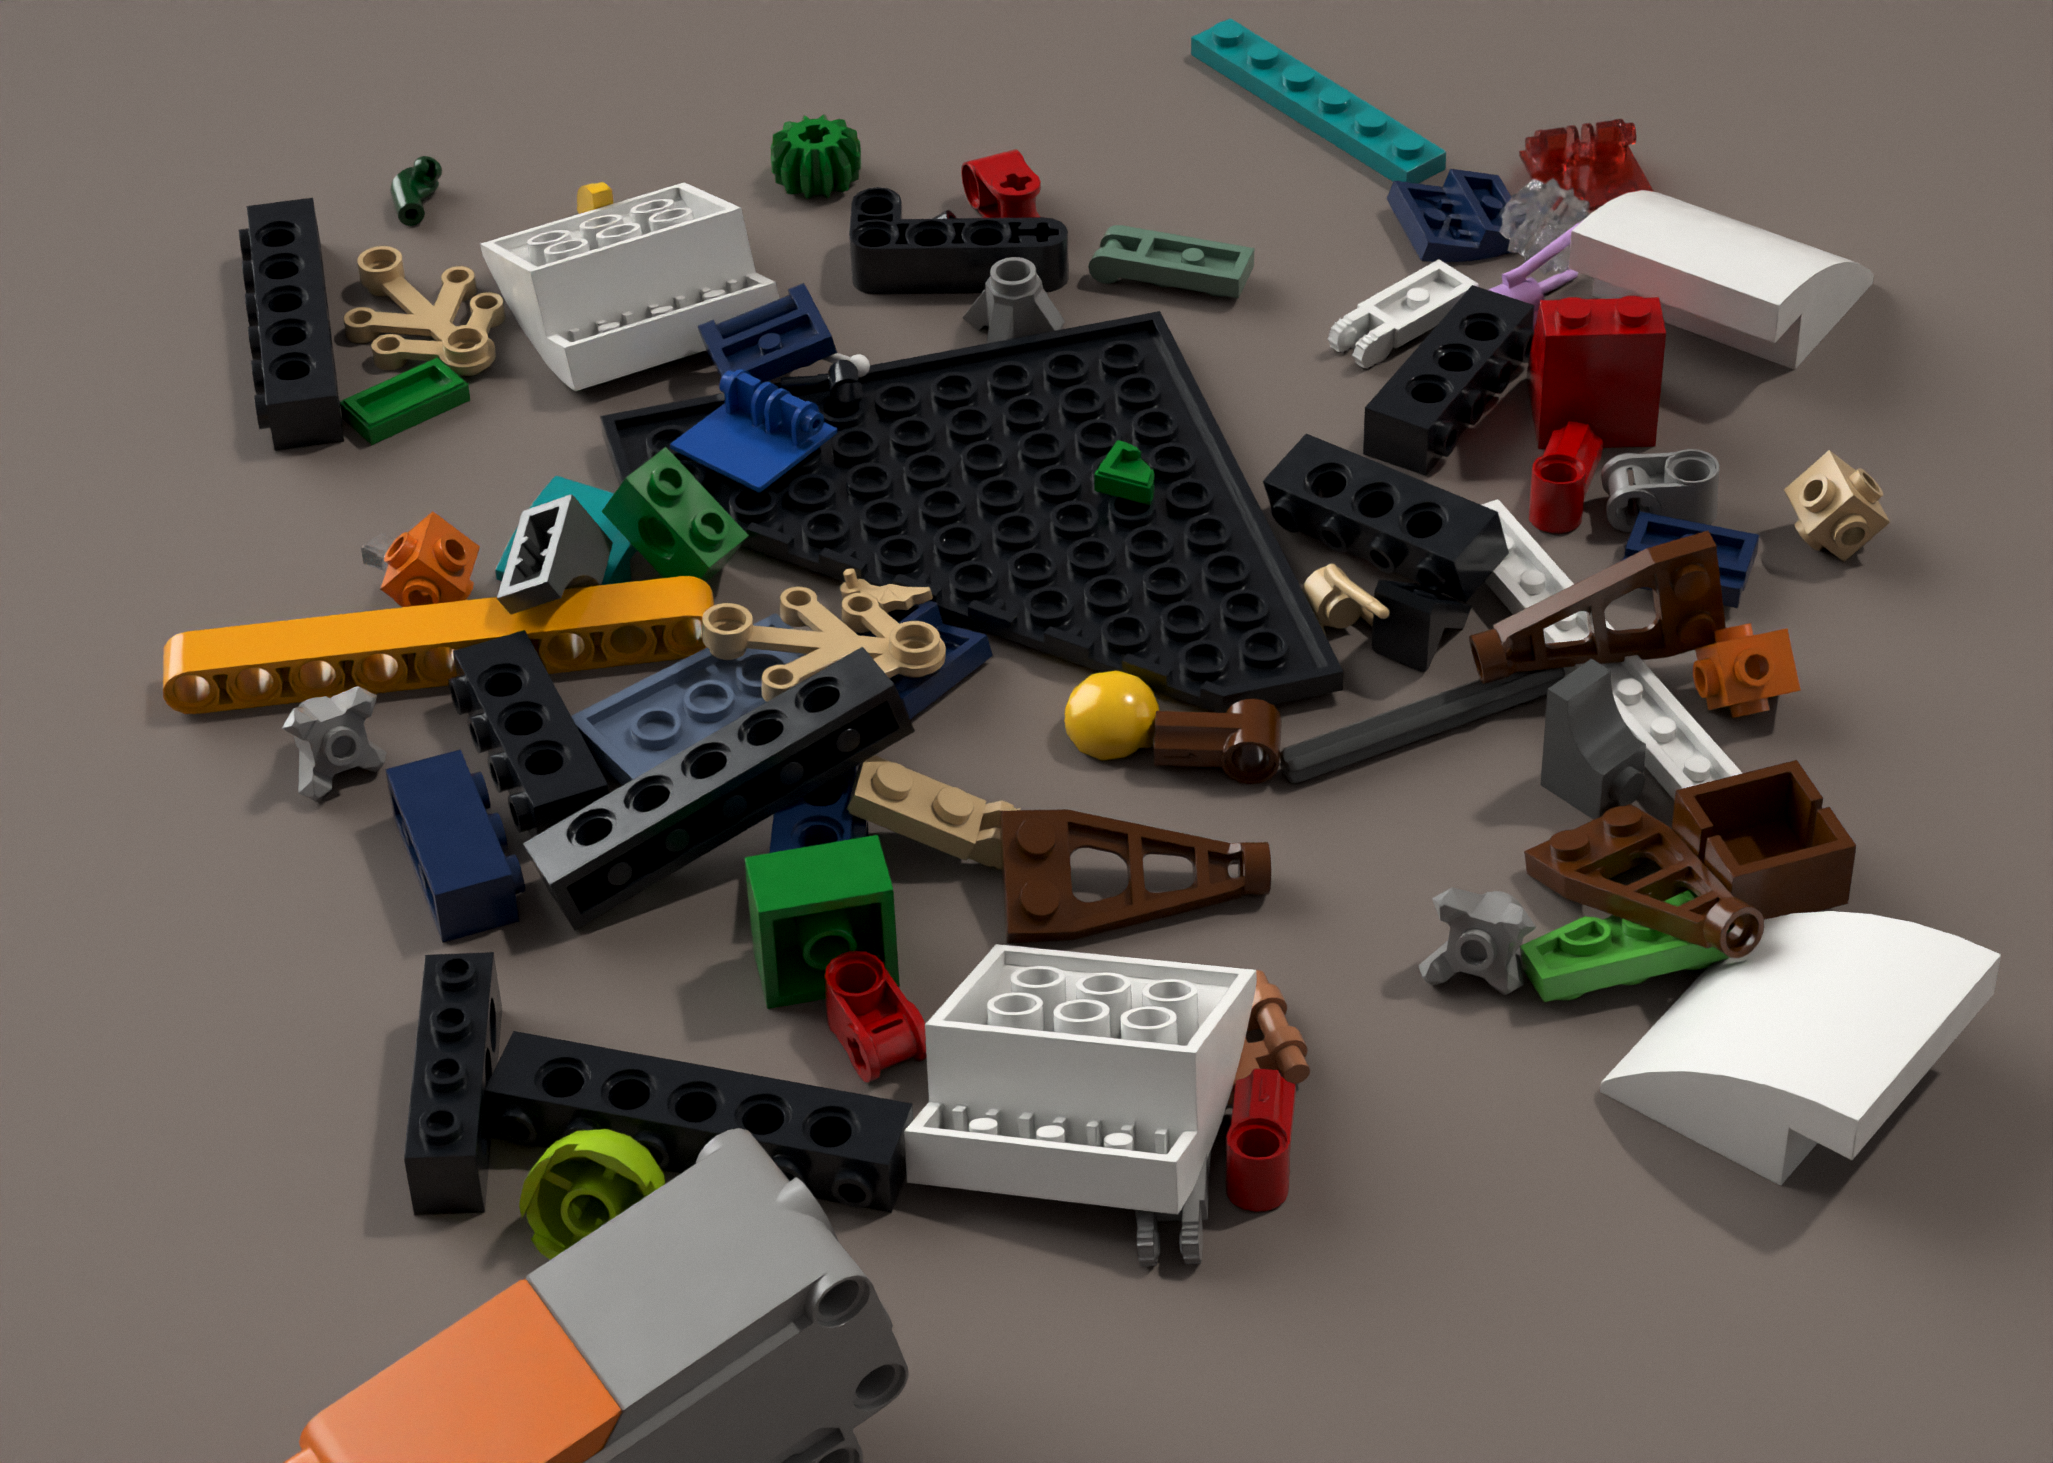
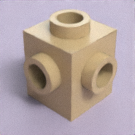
[1784,450,1890,562]

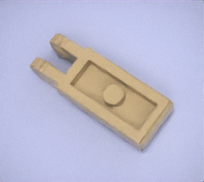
[847,755,1021,870]

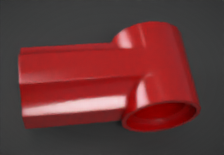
[1529,421,1603,533]
[1225,1068,1296,1212]

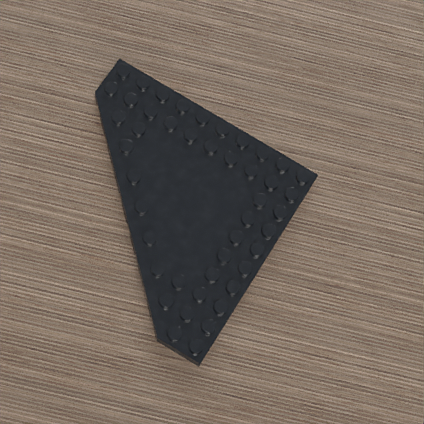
[600,311,1344,713]

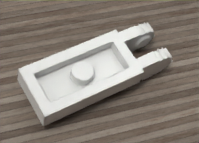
[1327,259,1479,369]

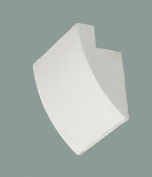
[480,182,780,391]
[1569,190,1874,370]
[1600,911,2001,1186]
[904,944,1257,1215]

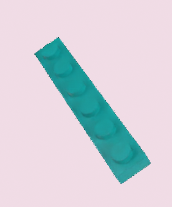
[1191,18,1447,184]

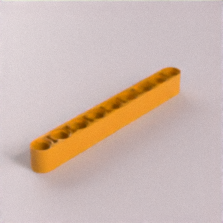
[163,576,714,714]

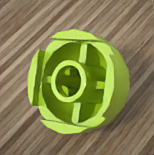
[519,1129,666,1260]

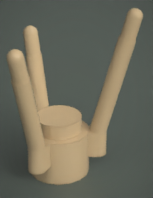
[1302,564,1389,638]

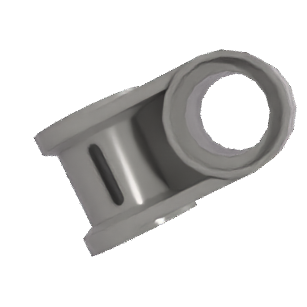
[1601,449,1719,533]

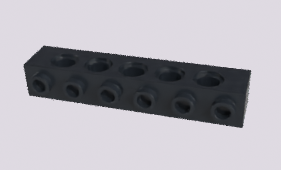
[238,198,344,451]
[523,647,915,931]
[484,1031,914,1213]

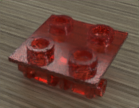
[1519,118,1654,217]

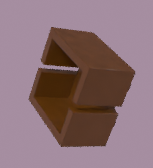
[1672,760,1856,920]

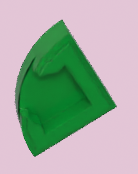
[1094,440,1154,505]

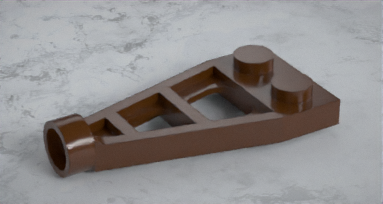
[1469,531,1726,684]
[1524,804,1764,958]
[1000,809,1271,943]

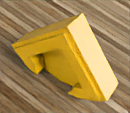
[577,182,614,214]

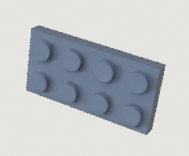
[571,613,806,786]

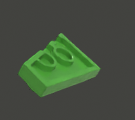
[1520,889,1731,1002]

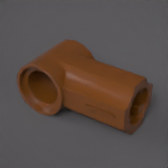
[1154,699,1282,784]

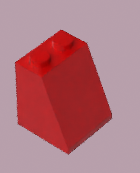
[1527,296,1666,449]

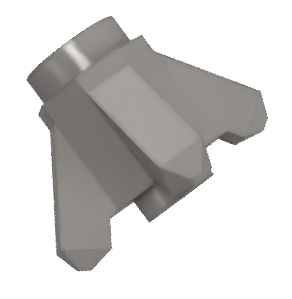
[963,257,1065,344]
[282,686,387,802]
[1419,887,1537,995]

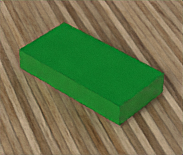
[339,358,471,445]

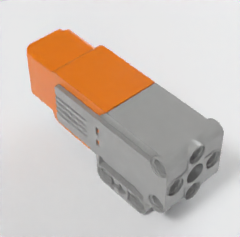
[283,1128,909,1463]

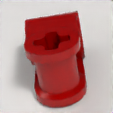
[961,149,1041,218]
[825,951,927,1083]

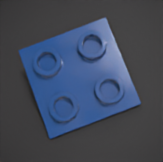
[670,369,838,493]

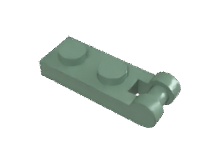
[1088,225,1255,298]

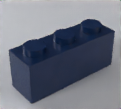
[385,749,526,942]

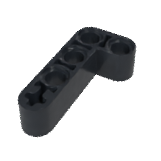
[849,187,1069,295]

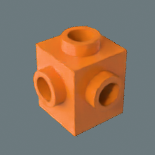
[380,511,480,607]
[1693,623,1801,718]

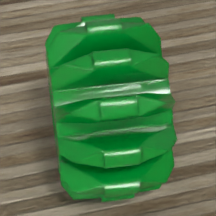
[770,114,862,199]

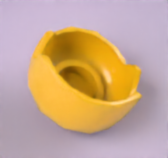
[1064,671,1159,761]

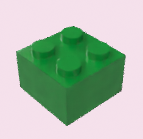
[744,835,900,1009]

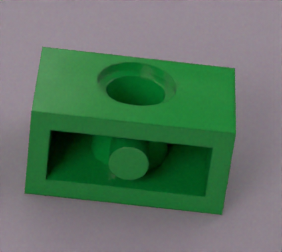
[601,447,749,582]

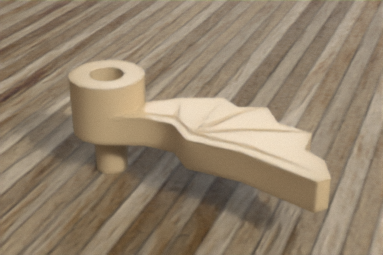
[840,568,933,613]

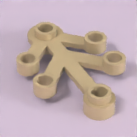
[343,246,505,376]
[702,587,946,702]

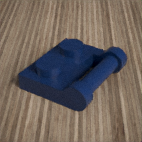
[697,283,837,384]

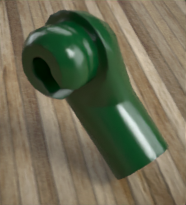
[390,156,442,226]

